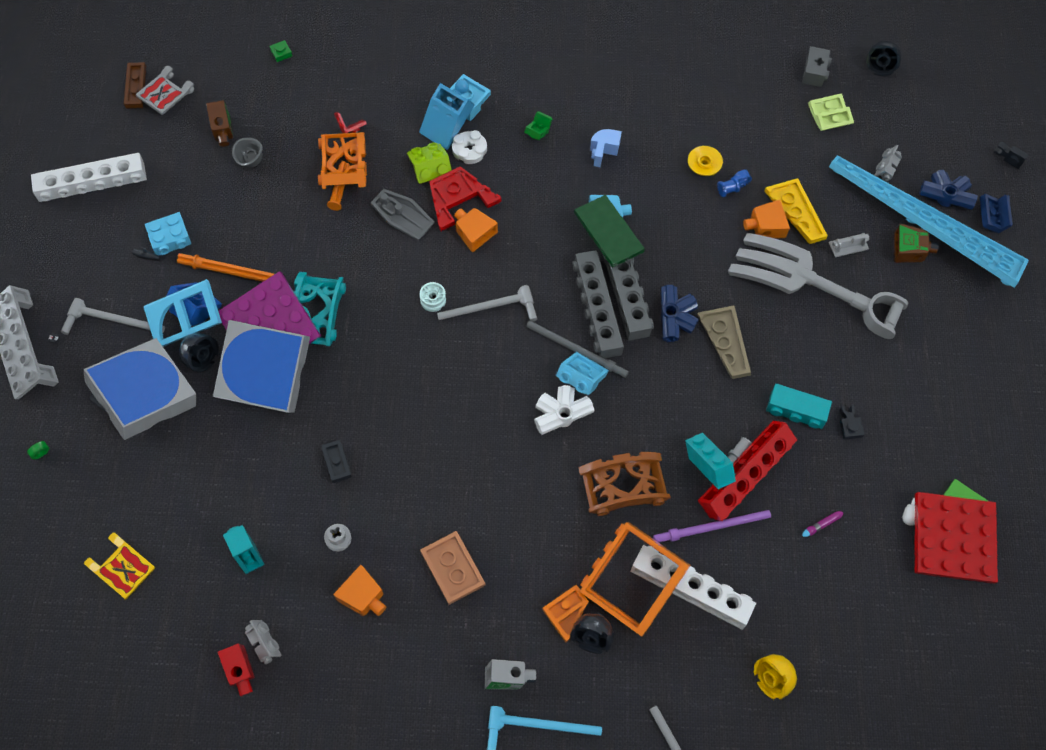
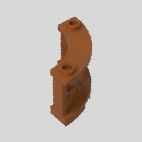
[578,452,671,516]

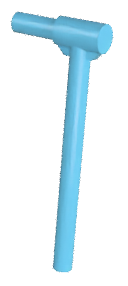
[487,706,602,750]

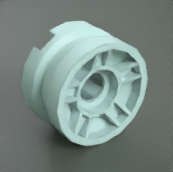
[420,282,446,312]

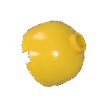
[754,654,797,699]

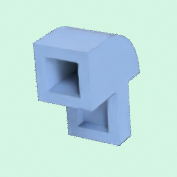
[590,129,622,167]

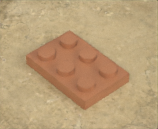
[420,531,486,605]

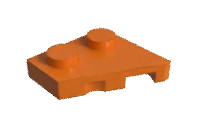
[542,585,589,642]

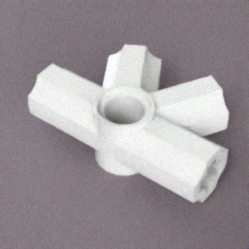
[534,385,594,435]

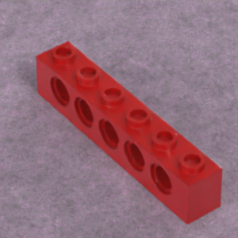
[698,421,797,521]

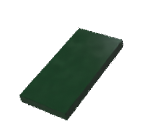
[574,194,645,268]

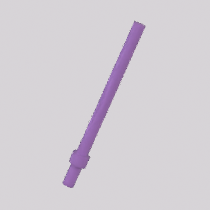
[653,510,771,542]

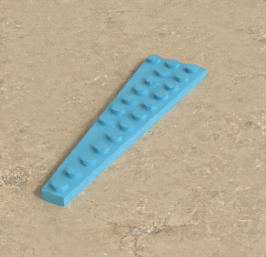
[829,155,1029,288]

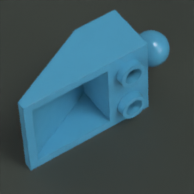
[419,79,475,150]

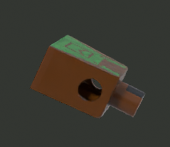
[206,100,233,147]
[894,224,939,263]

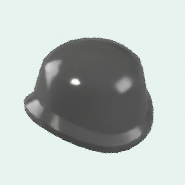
[232,138,263,168]

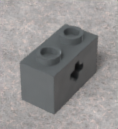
[802,46,832,87]

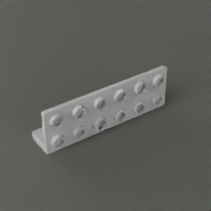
[0,285,59,400]

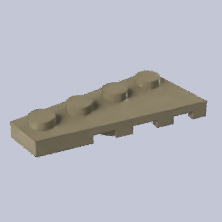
[697,306,751,379]

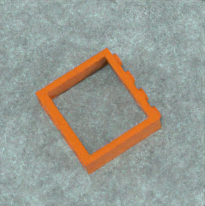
[580,522,691,636]

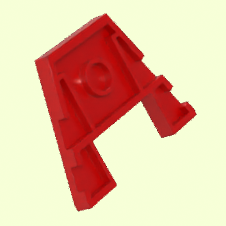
[429,166,501,231]

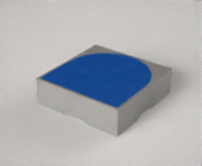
[213,320,310,413]
[84,338,196,440]

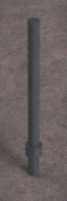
[526,321,629,378]

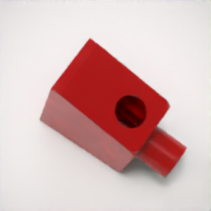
[218,643,254,697]

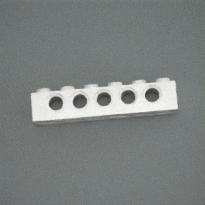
[31,153,147,202]
[630,545,756,630]

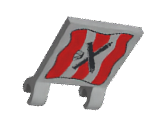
[136,66,194,115]

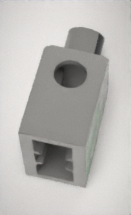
[485,659,536,689]

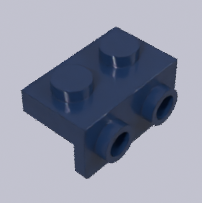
[980,194,1013,233]

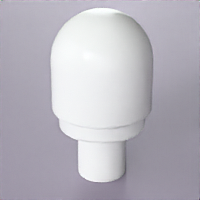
[902,498,915,525]

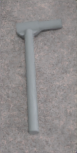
[437,285,537,322]
[61,298,165,335]

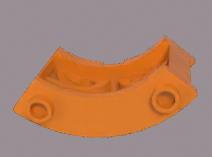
[318,132,367,189]

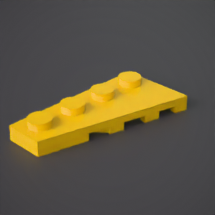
[764,178,828,244]

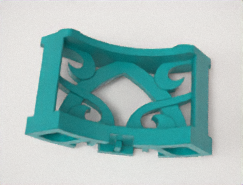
[294,272,346,346]

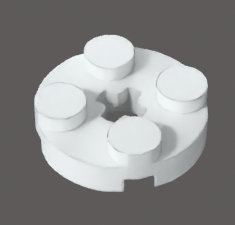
[452,130,487,164]

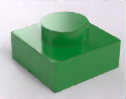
[269,40,292,62]

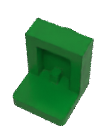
[524,111,552,140]

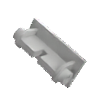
[874,145,902,181]
[828,233,869,257]
[245,620,282,664]

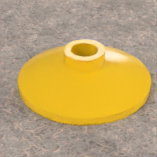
[688,146,723,176]

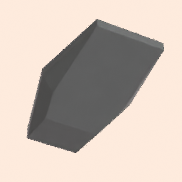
[371,189,435,241]

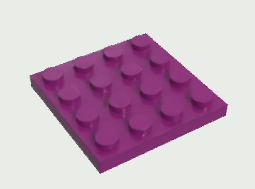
[218,271,321,344]

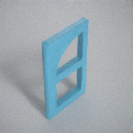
[144,279,222,347]

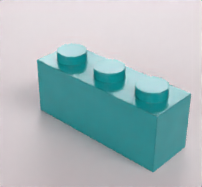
[766,383,832,429]
[685,433,736,489]
[223,525,265,574]

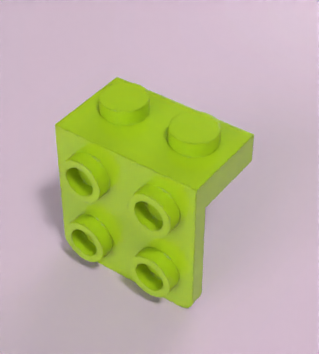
[407,143,451,184]

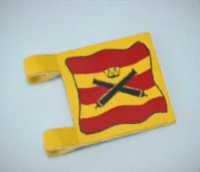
[84,533,155,599]

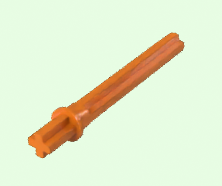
[177,253,274,282]

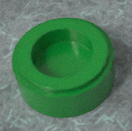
[27,441,49,460]

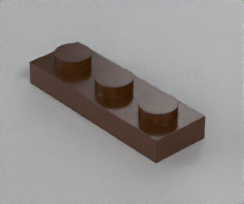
[124,62,146,108]

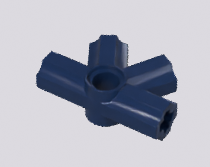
[919,170,978,210]
[660,285,699,342]

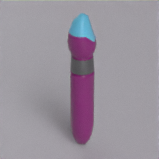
[802,511,843,537]

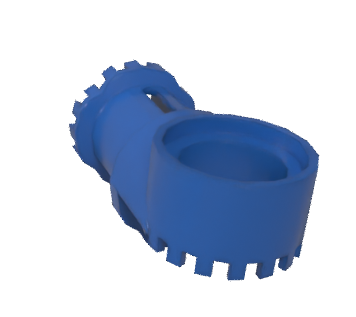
[717,170,752,197]

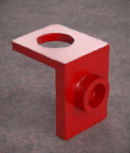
[334,112,367,133]

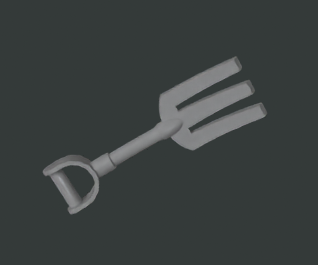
[728,233,908,339]

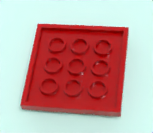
[915,492,998,583]

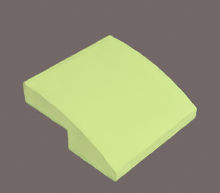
[808,94,854,131]

